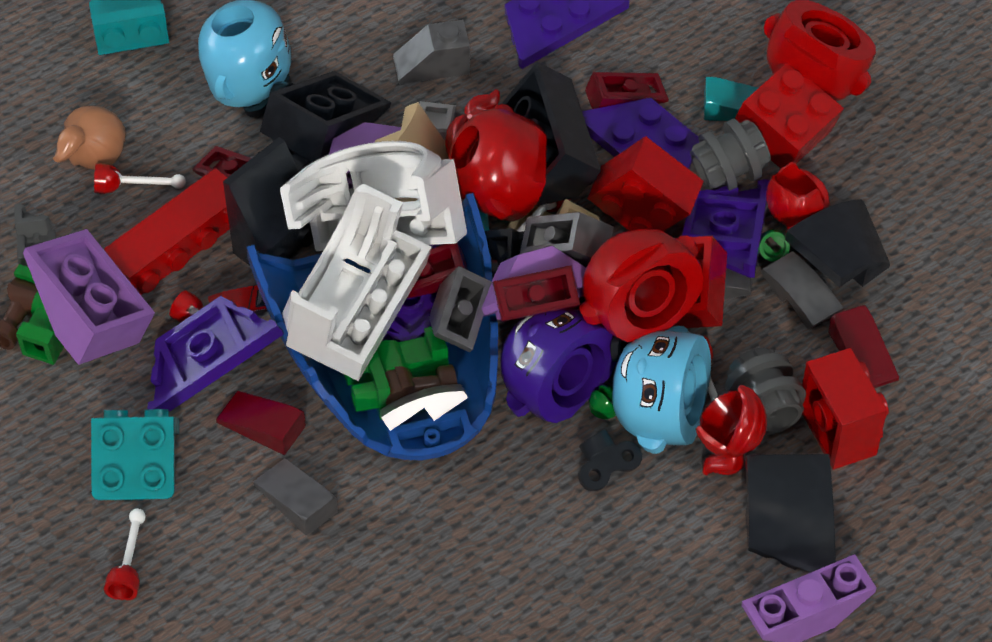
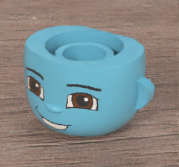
[198,0,291,107]
[612,326,711,454]

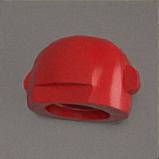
[764,0,876,102]
[448,104,547,222]
[579,228,704,342]

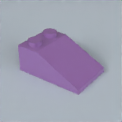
[23,229,155,365]

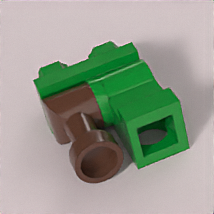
[0,264,64,365]
[344,327,458,420]

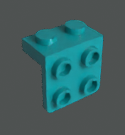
[89,0,169,55]
[91,409,179,500]

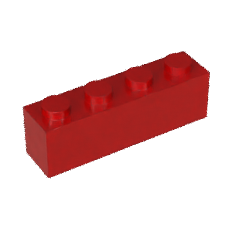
[104,168,230,295]

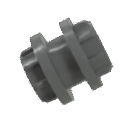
[690,118,771,191]
[725,348,806,434]

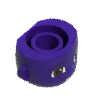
[500,308,617,423]

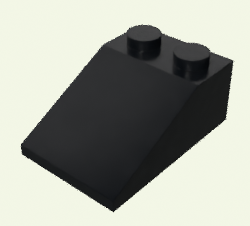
[260,71,391,164]
[223,137,314,266]

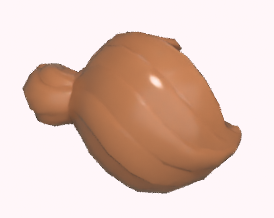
[53,106,126,170]

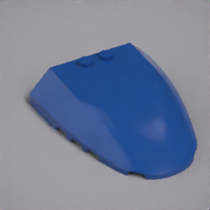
[247,193,498,460]

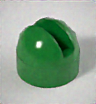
[759,229,790,262]
[589,385,616,419]

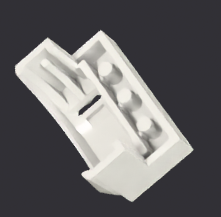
[280,141,467,251]
[282,184,431,381]

